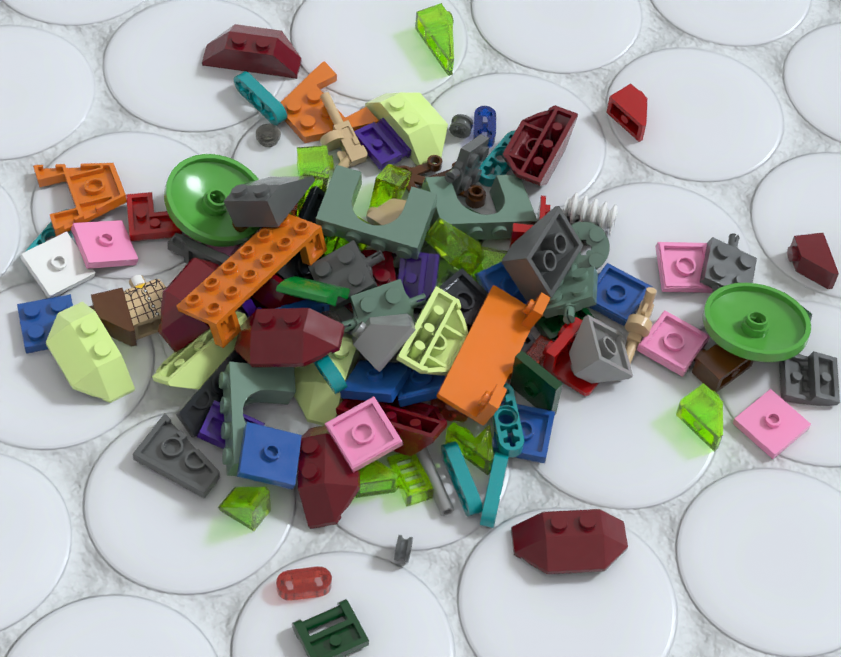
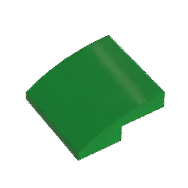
[276,277,350,306]

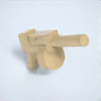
[320,92,368,172]
[625,287,657,364]

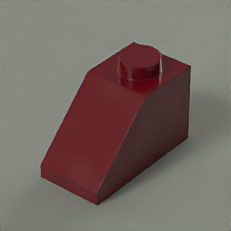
[787,233,839,289]

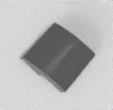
[779,351,840,406]

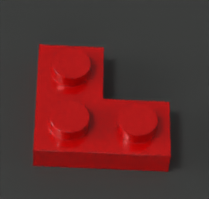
[126,192,182,241]

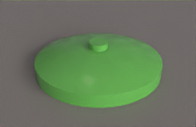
[164,154,261,247]
[703,283,811,362]

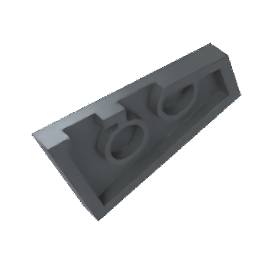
[133,413,220,498]

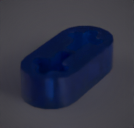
[473,106,496,148]

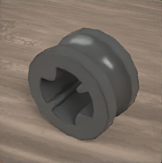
[449,114,473,138]
[394,535,413,563]

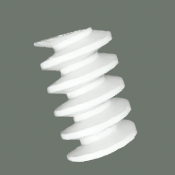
[563,192,618,237]

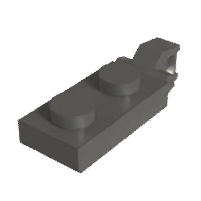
[168,233,230,266]

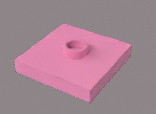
[71,220,138,269]
[655,242,713,293]
[637,310,710,377]
[732,389,811,459]
[325,397,403,473]

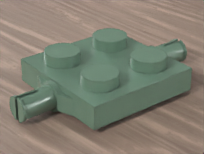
[543,263,598,324]
[341,279,427,333]

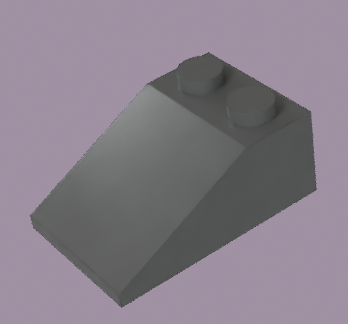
[224,176,315,227]
[501,206,583,301]

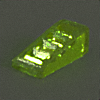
[387,454,434,507]

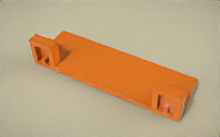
[177,214,327,348]
[436,285,550,426]

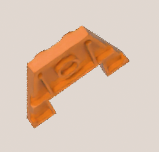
[280,61,379,143]
[33,163,127,236]

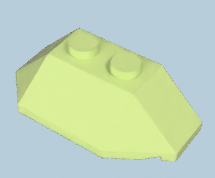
[365,92,448,166]
[396,286,468,376]
[46,302,135,403]
[152,311,247,389]
[294,333,360,426]

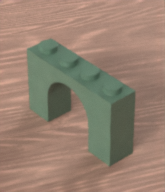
[316,165,437,260]
[421,175,538,241]
[219,362,299,476]

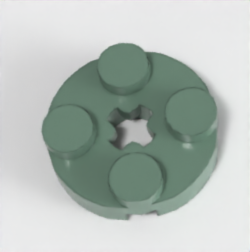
[571,222,610,270]

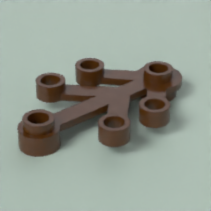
[391,155,486,208]

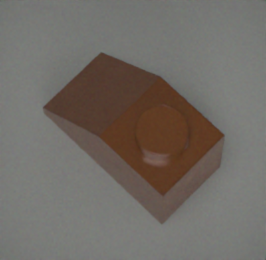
[89,287,137,347]
[692,344,754,394]

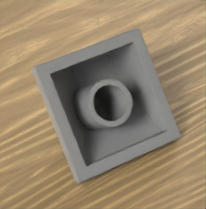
[352,314,416,372]
[569,315,633,384]

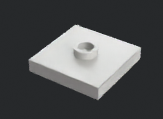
[20,232,95,298]

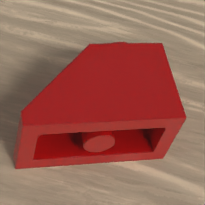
[606,83,648,142]

